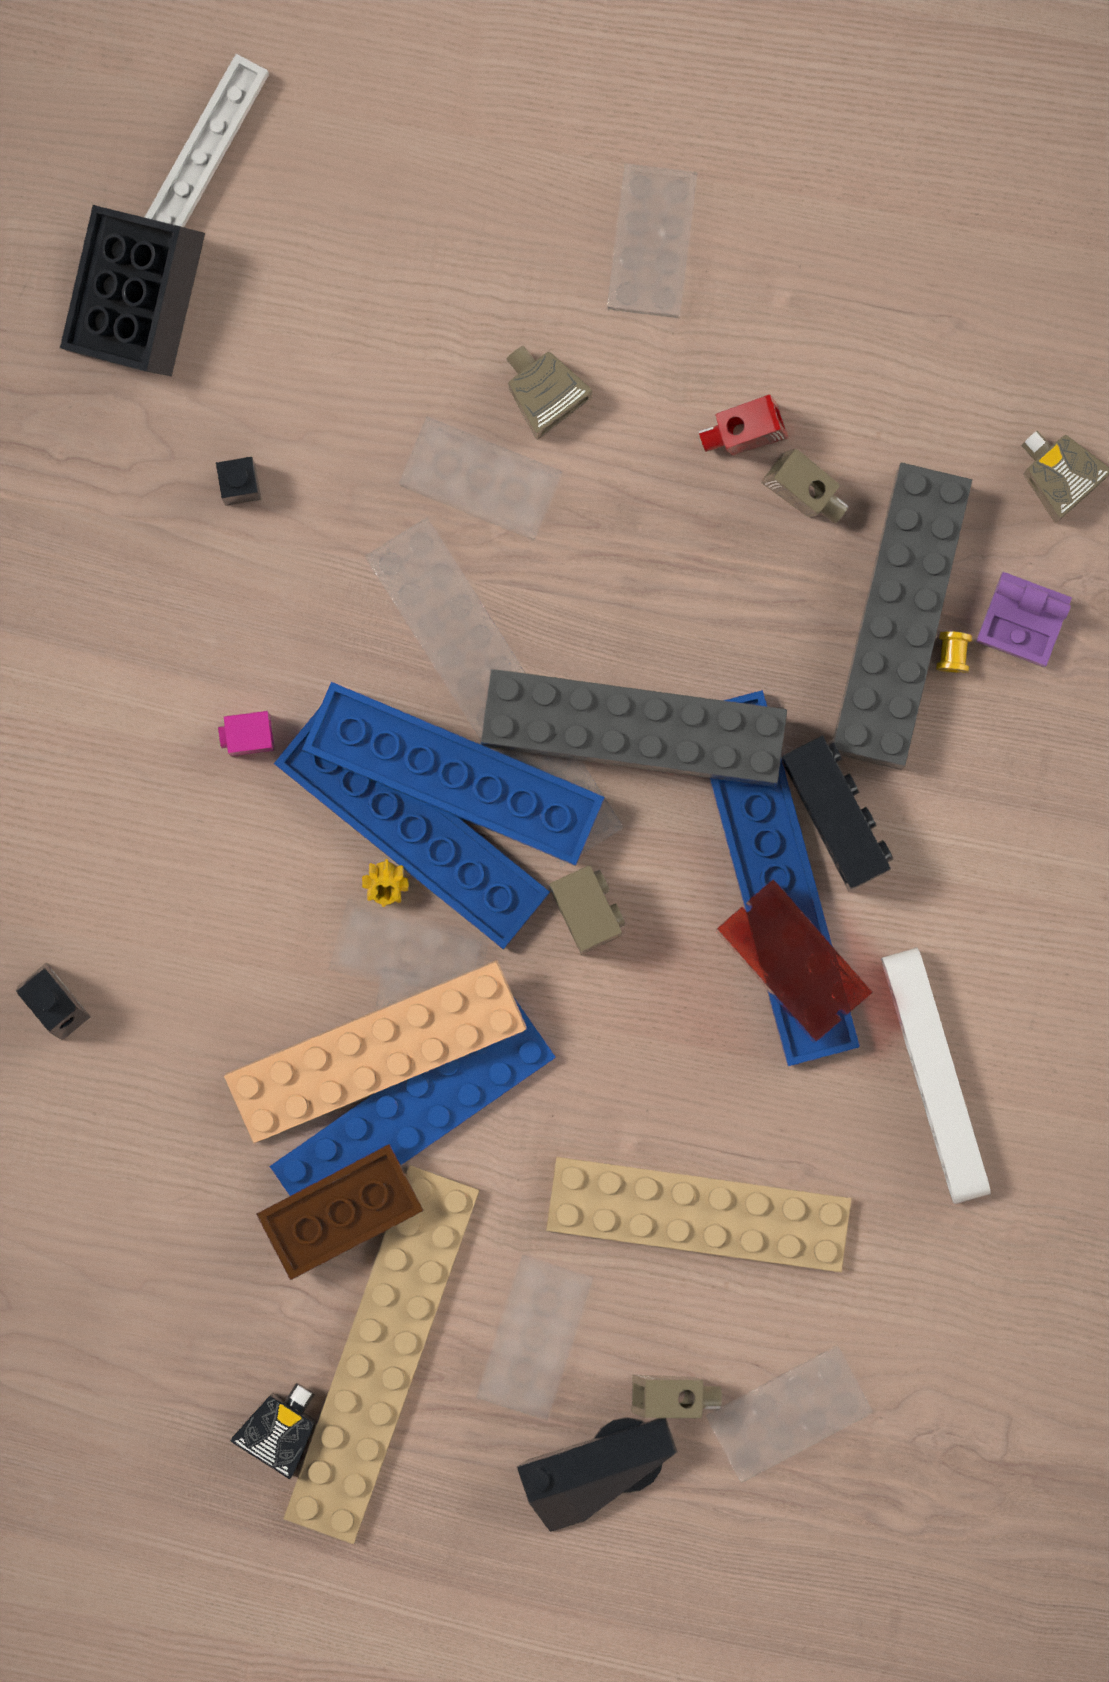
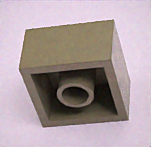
[549,865,625,955]

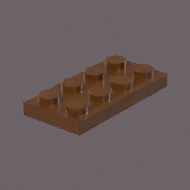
[256,1144,424,1281]

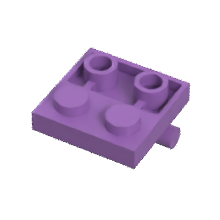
[976,572,1072,668]

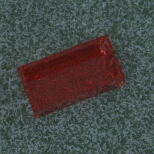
[715,879,873,1043]

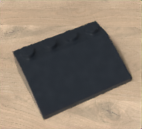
[60,205,205,377]

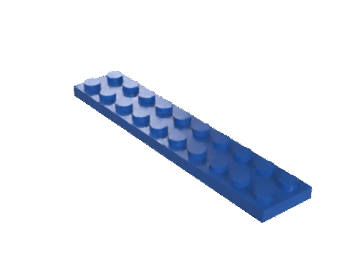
[709,690,860,1067]

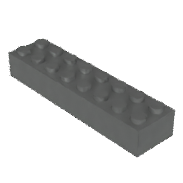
[833,462,973,770]
[481,669,787,787]

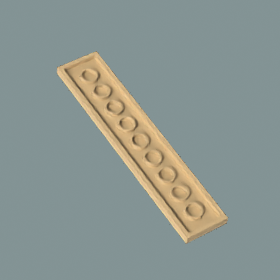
[283,1165,480,1544]

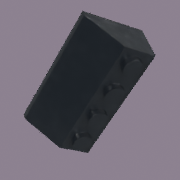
[782,735,894,892]

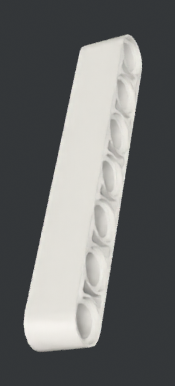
[881,948,991,1204]

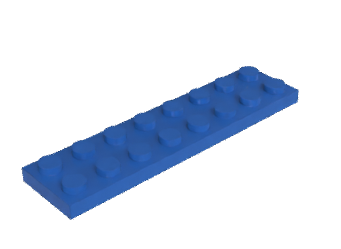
[302,682,605,866]
[274,707,550,950]
[270,996,556,1196]

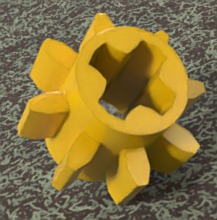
[362,859,408,907]

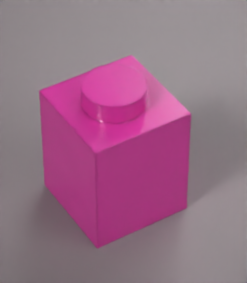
[218,711,275,757]

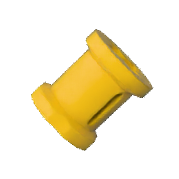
[936,631,972,673]

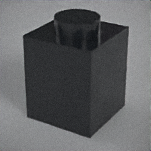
[216,456,262,506]

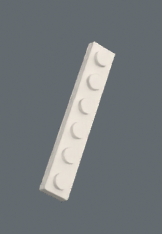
[145,54,269,227]

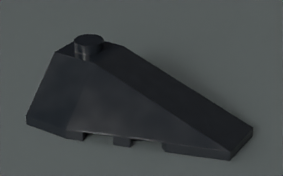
[517,1418,677,1532]

